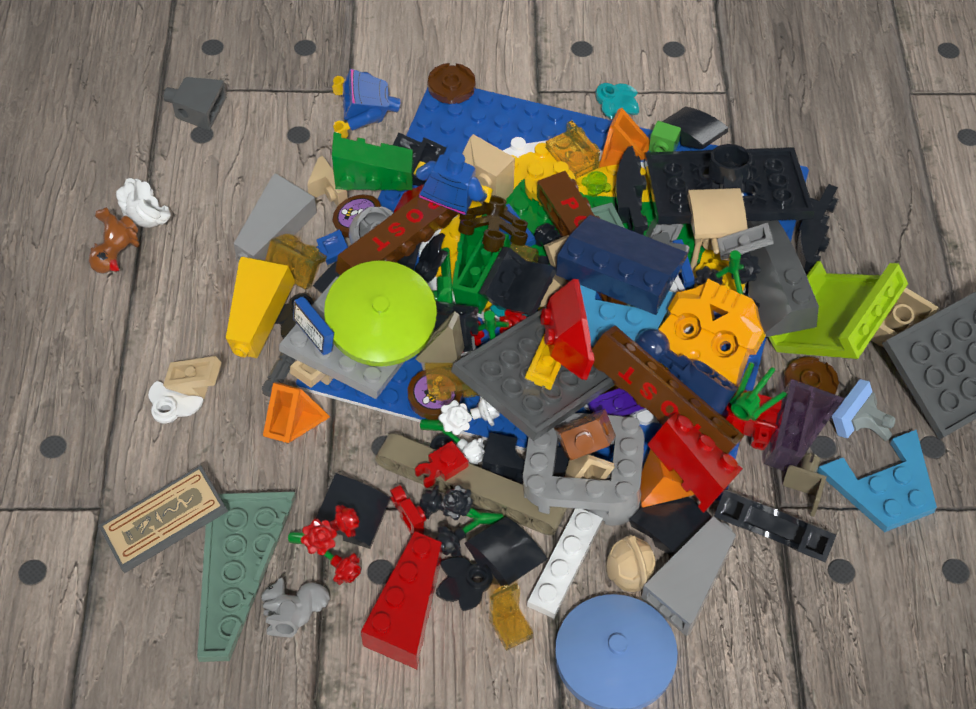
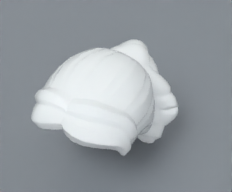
[116,178,171,228]

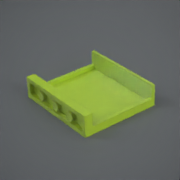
[769,261,908,359]

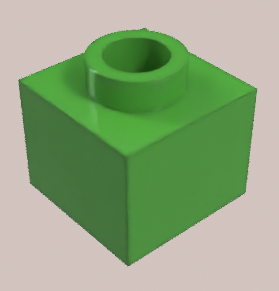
[649,121,681,152]

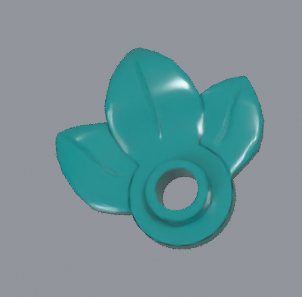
[596,83,639,120]

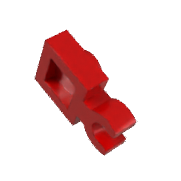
[415,441,469,488]
[390,485,426,535]

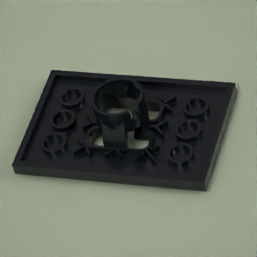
[644,144,815,225]

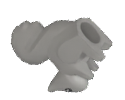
[261,578,330,638]

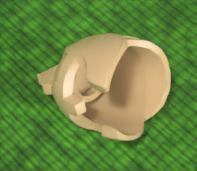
[606,535,656,592]

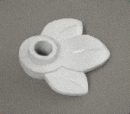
[148,381,203,424]

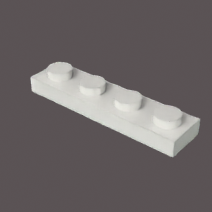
[527,508,603,618]

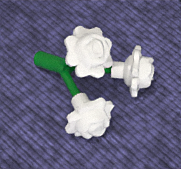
[420,396,500,466]

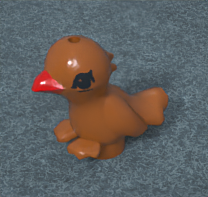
[89,207,140,274]

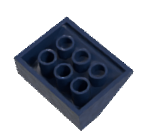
[556,215,688,315]

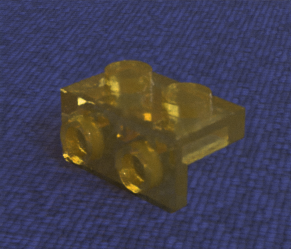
[425,363,480,401]

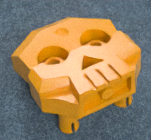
[658,279,766,388]

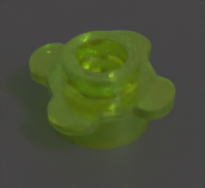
[582,171,611,197]

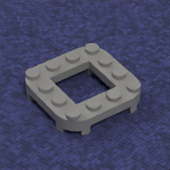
[523,413,644,519]

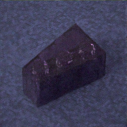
[764,379,844,472]

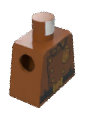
[554,409,616,460]

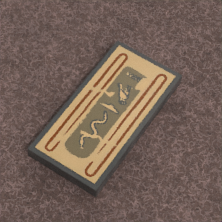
[98,465,228,573]

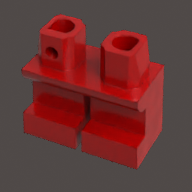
[721,388,782,450]

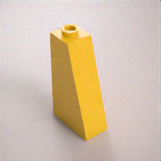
[226,257,295,358]

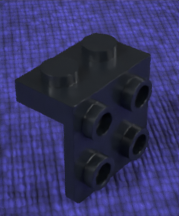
[479,247,557,316]

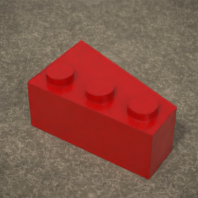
[647,412,743,513]

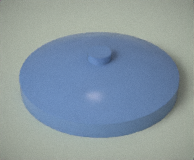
[555,594,678,709]

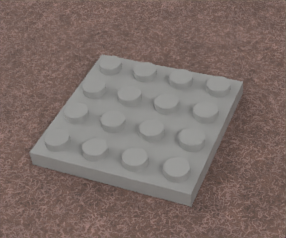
[279,277,404,399]

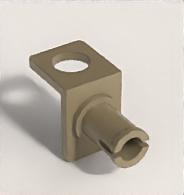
[783,453,827,517]

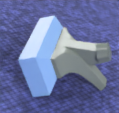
[832,379,895,441]

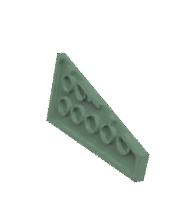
[197,492,296,662]

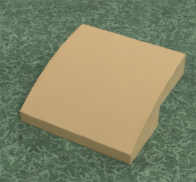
[688,188,748,239]

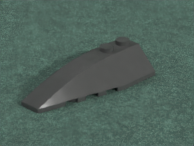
[747,220,819,337]

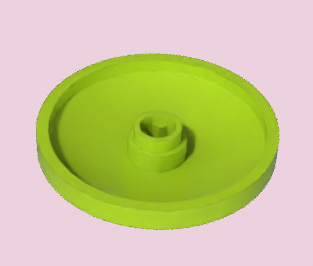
[324,261,437,367]

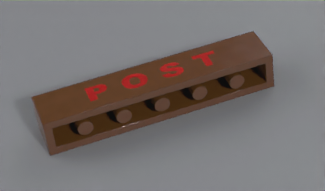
[537,170,627,305]
[336,195,460,275]
[592,325,745,454]

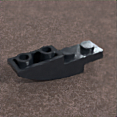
[614,146,648,235]
[796,184,839,276]

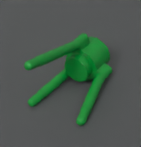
[730,362,787,421]

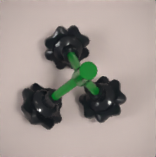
[695,250,761,308]
[420,485,504,557]

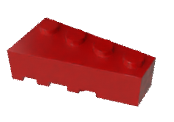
[361,531,442,670]

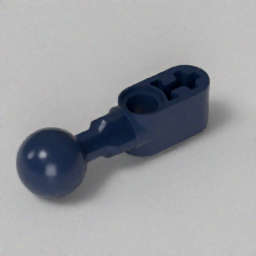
[635,329,737,414]

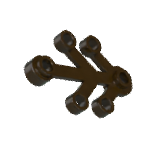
[458,195,528,252]

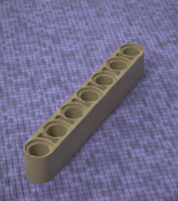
[375,434,567,535]

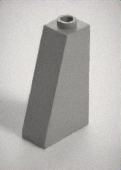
[234,173,317,263]
[641,517,736,637]

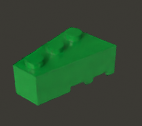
[332,132,413,191]
[452,227,511,314]

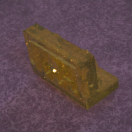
[545,120,600,179]
[265,234,327,290]

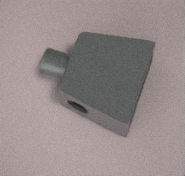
[164,77,227,131]

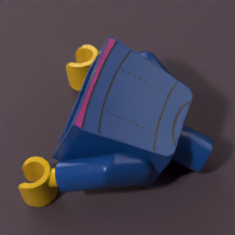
[332,69,401,139]
[413,152,493,215]

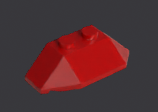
[541,279,595,380]

